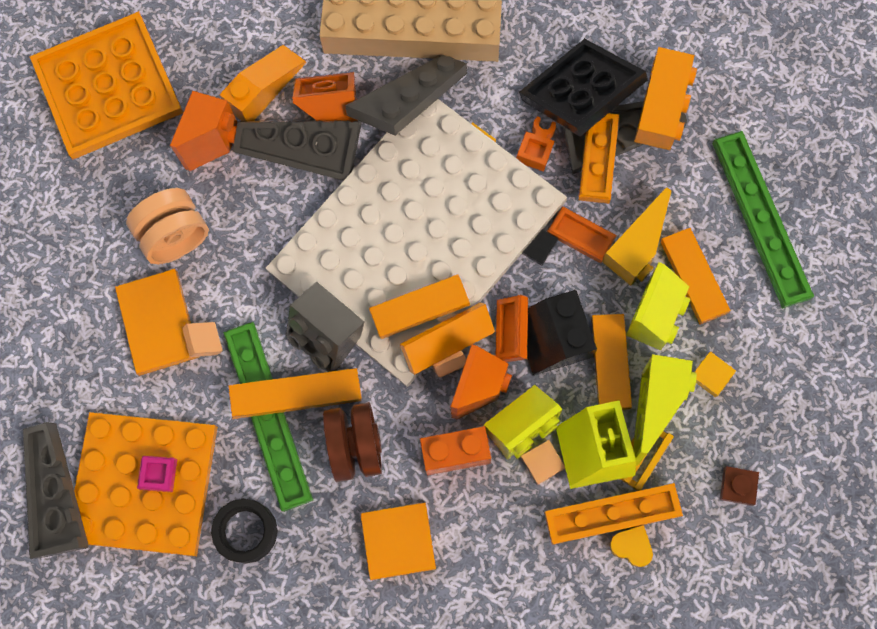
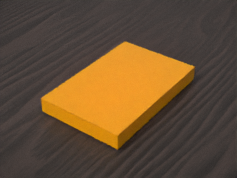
[115,269,200,376]

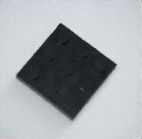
[519,38,648,137]

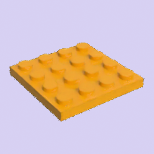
[29,11,183,160]
[74,412,218,557]

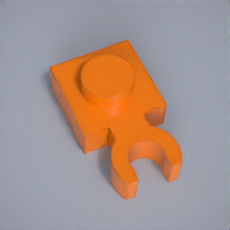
[516,116,556,172]

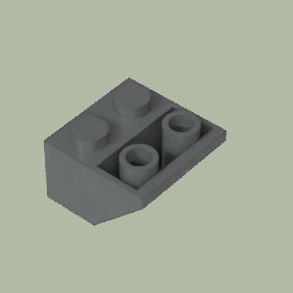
[286,282,365,372]

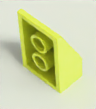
[633,354,697,466]

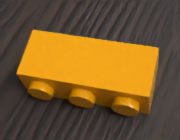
[634,47,697,150]

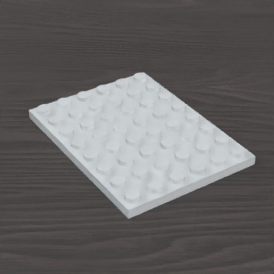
[266,99,567,387]

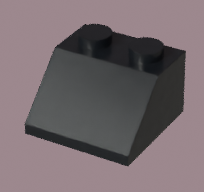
[527,290,597,376]

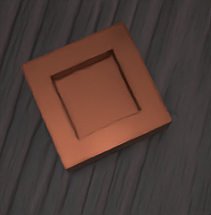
[720,466,759,506]

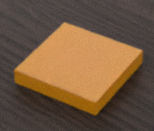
[360,502,436,580]

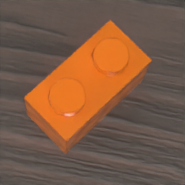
[420,426,491,476]

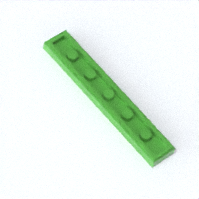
[712,131,814,309]
[223,322,314,512]

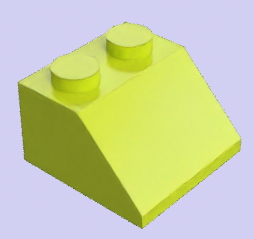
[626,262,690,350]

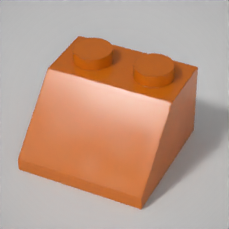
[170,91,237,171]

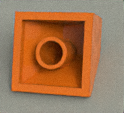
[292,72,358,121]
[451,344,512,420]

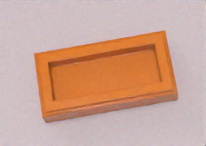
[547,206,617,263]
[496,295,528,362]

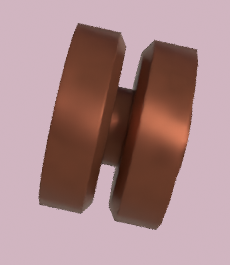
[323,402,382,482]

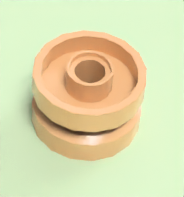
[126,188,209,265]

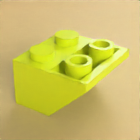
[483,385,562,460]
[556,400,636,489]

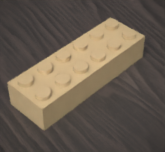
[319,0,502,62]

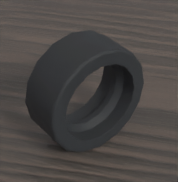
[211,498,278,564]

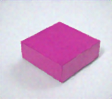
[137,456,177,492]

